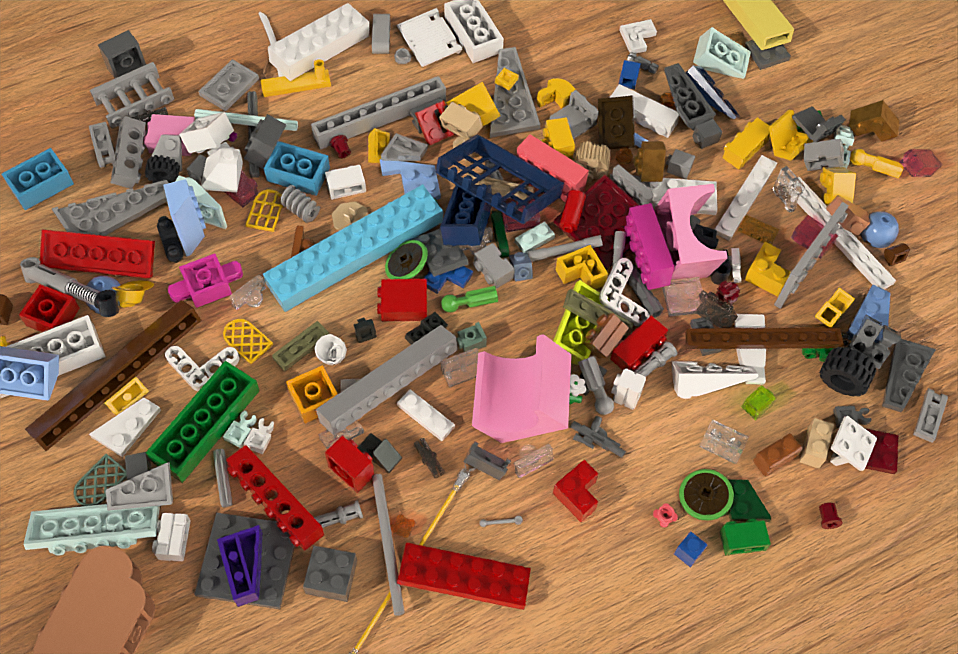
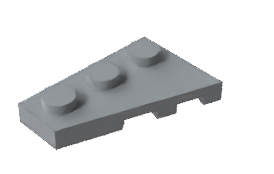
[106,462,173,511]

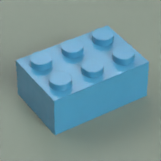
[264,141,330,196]
[1,148,74,210]

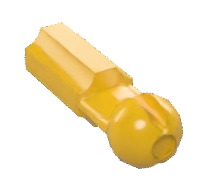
[850,149,904,178]

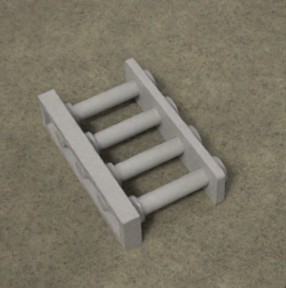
[90,62,174,129]

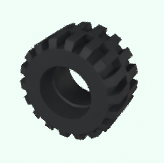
[819,347,876,397]

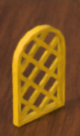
[223,319,274,364]

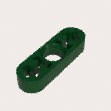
[491,210,509,258]

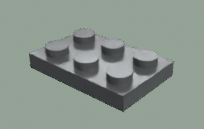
[413,228,468,277]

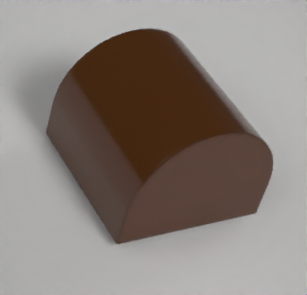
[884,243,910,266]

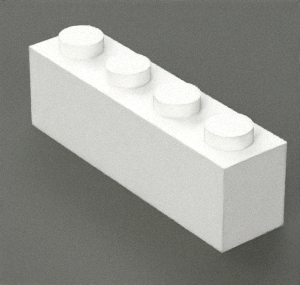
[610,84,680,138]

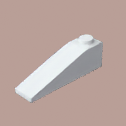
[672,361,758,399]

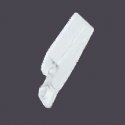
[734,314,766,385]

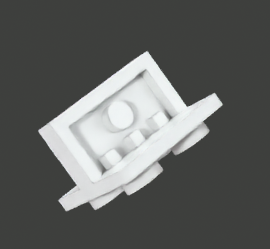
[830,416,877,471]

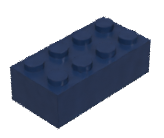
[440,185,492,246]

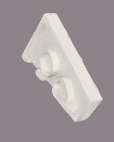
[89,398,161,457]

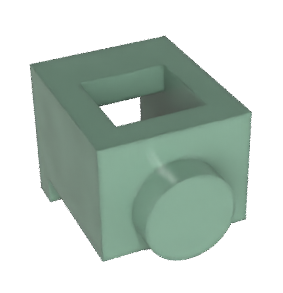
[456,322,487,354]

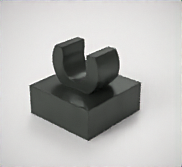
[354,317,377,343]

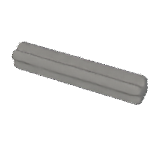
[213,449,233,508]

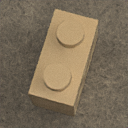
[439,102,483,140]
[800,418,834,468]

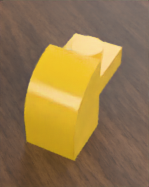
[537,78,576,109]
[815,288,855,328]

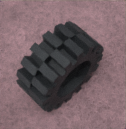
[145,155,180,183]

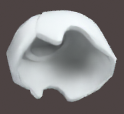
[315,334,347,366]

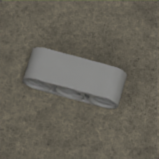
[372,14,391,54]

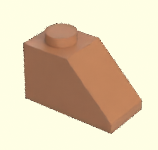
[826,195,870,236]

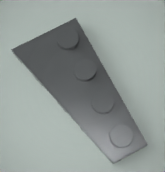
[882,339,936,412]

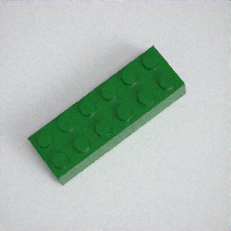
[145,360,260,483]

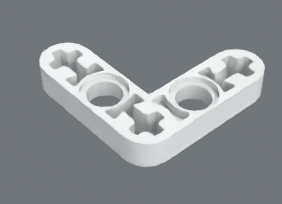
[599,258,650,327]
[165,346,240,391]

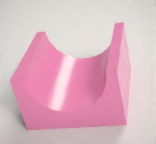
[654,184,727,282]
[472,334,571,443]

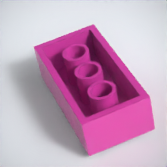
[624,203,675,290]

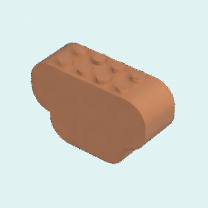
[33,546,155,654]

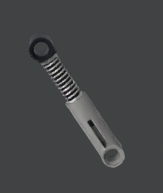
[20,257,120,317]

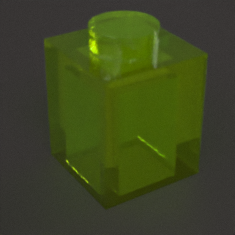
[741,385,776,421]

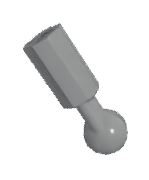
[578,356,614,415]

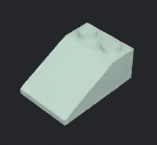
[693,27,751,79]
[175,176,227,229]

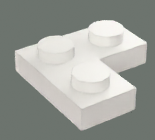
[619,19,657,54]

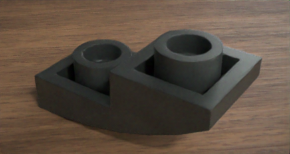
[405,312,448,345]

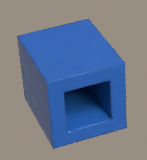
[619,60,641,90]
[674,531,707,568]

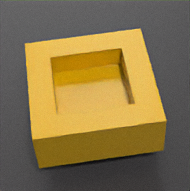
[495,68,519,90]

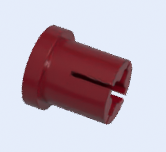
[330,135,351,159]
[819,502,843,529]

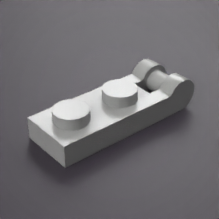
[89,122,115,168]
[611,164,653,205]
[913,388,948,443]

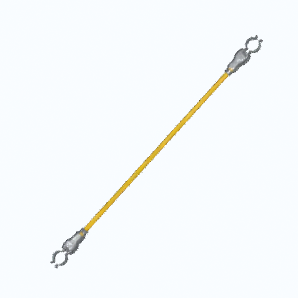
[348,463,476,654]

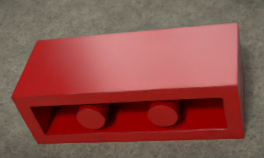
[610,315,668,371]

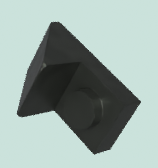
[358,433,402,473]

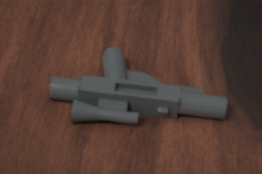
[570,416,626,458]

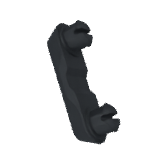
[157,216,183,262]

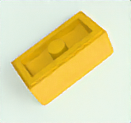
[368,128,390,163]
[104,377,149,416]

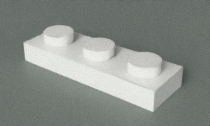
[397,389,455,441]

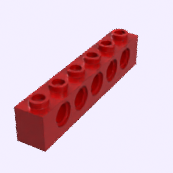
[226,445,325,551]

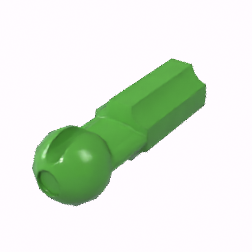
[441,286,498,313]

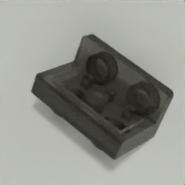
[696,290,738,328]

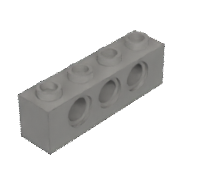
[110,116,147,189]

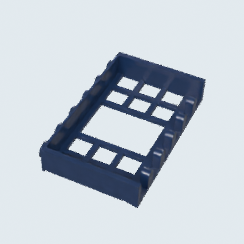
[436,134,564,225]

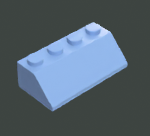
[163,179,206,257]
[0,346,59,400]

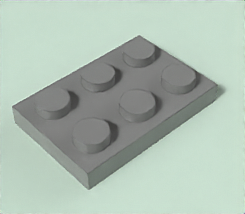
[198,59,259,112]

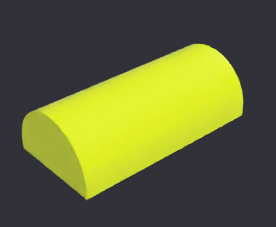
[553,280,610,365]

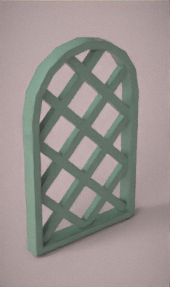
[73,454,127,506]

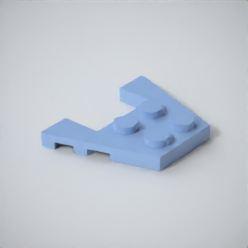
[380,159,441,204]

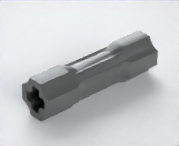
[623,264,664,318]

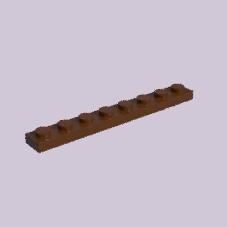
[685,328,844,349]

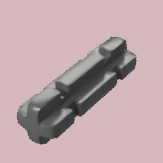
[627,52,659,74]

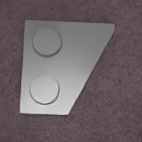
[381,133,428,161]
[152,134,182,172]

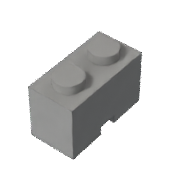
[804,139,844,171]
[474,243,515,289]

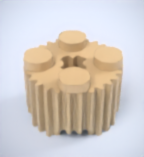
[574,141,611,182]

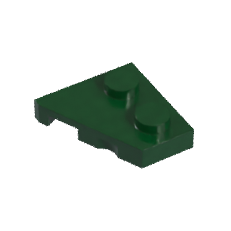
[728,479,771,522]

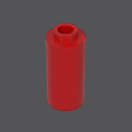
[559,190,586,233]

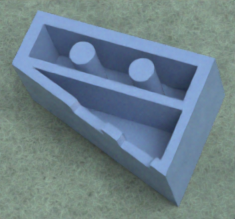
[844,285,890,343]

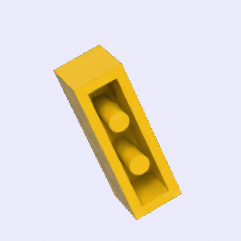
[723,117,771,170]

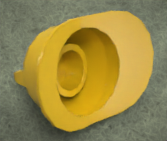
[112,280,154,308]

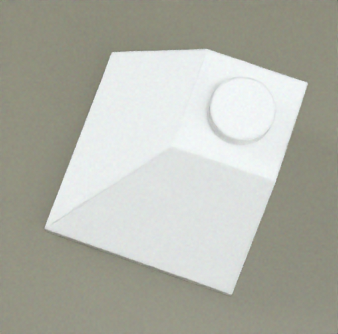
[201,148,243,192]

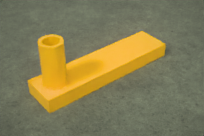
[261,59,331,97]

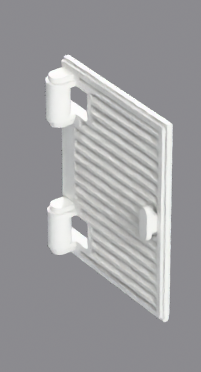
[397,8,462,67]

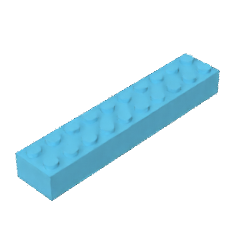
[263,184,443,312]

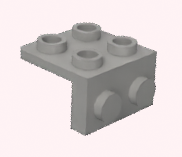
[549,90,599,139]

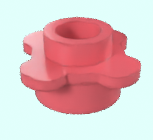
[653,503,678,528]

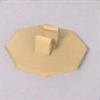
[332,202,368,231]

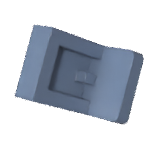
[509,252,533,281]

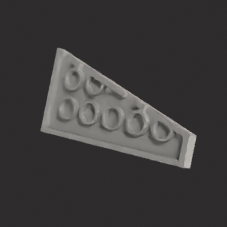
[490,47,540,138]
[52,180,168,236]
[774,202,849,309]

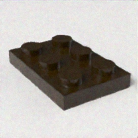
[598,95,635,150]

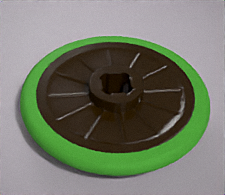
[385,240,428,279]
[679,469,734,520]

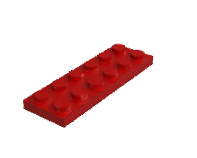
[40,229,155,278]
[397,542,531,610]

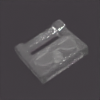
[772,166,805,212]

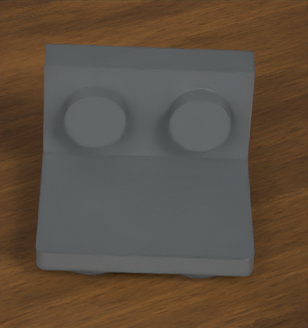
[792,106,846,142]

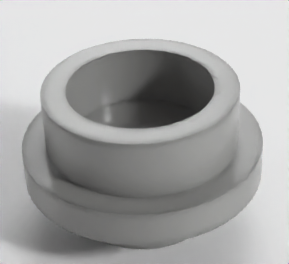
[394,48,411,64]

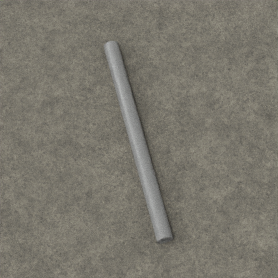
[372,474,405,616]

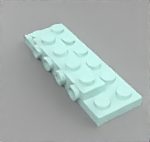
[23,504,160,555]

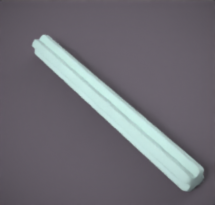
[194,109,298,131]

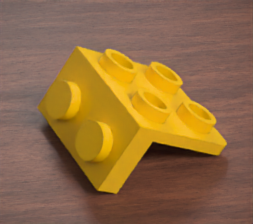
[769,109,813,161]

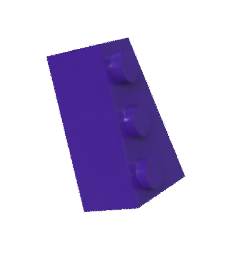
[217,525,263,607]

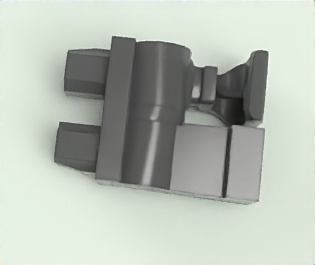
[847,314,901,369]

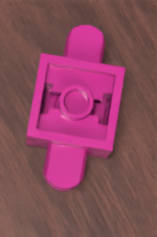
[168,253,243,308]

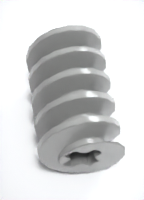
[281,185,321,223]

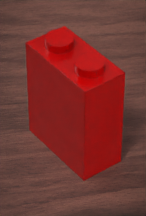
[377,279,427,322]

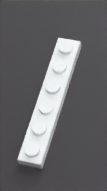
[715,155,777,241]

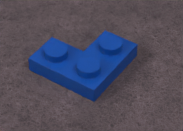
[424,266,473,294]

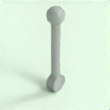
[479,516,523,527]

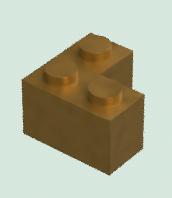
[849,100,899,142]
[634,141,666,182]

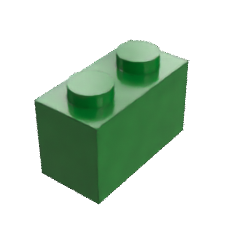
[720,519,771,556]

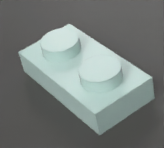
[833,125,854,146]
[514,221,555,253]

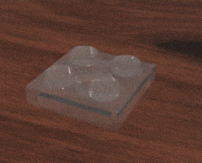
[662,277,707,317]

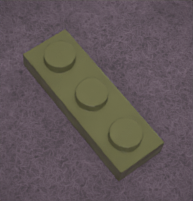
[272,321,330,371]

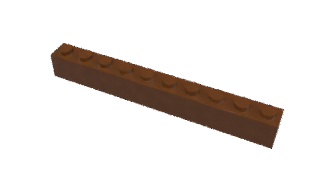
[25,300,202,451]

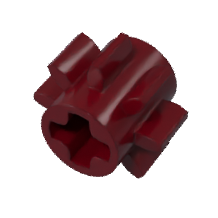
[716,280,740,305]

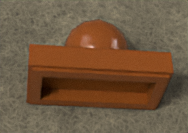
[291,225,315,258]

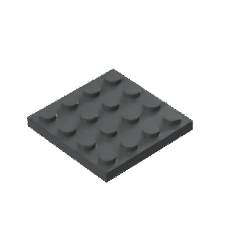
[195,513,299,610]

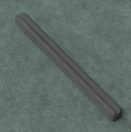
[247,91,260,178]

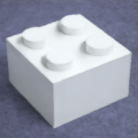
[179,112,234,153]

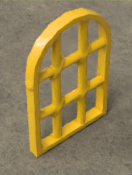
[245,189,283,232]

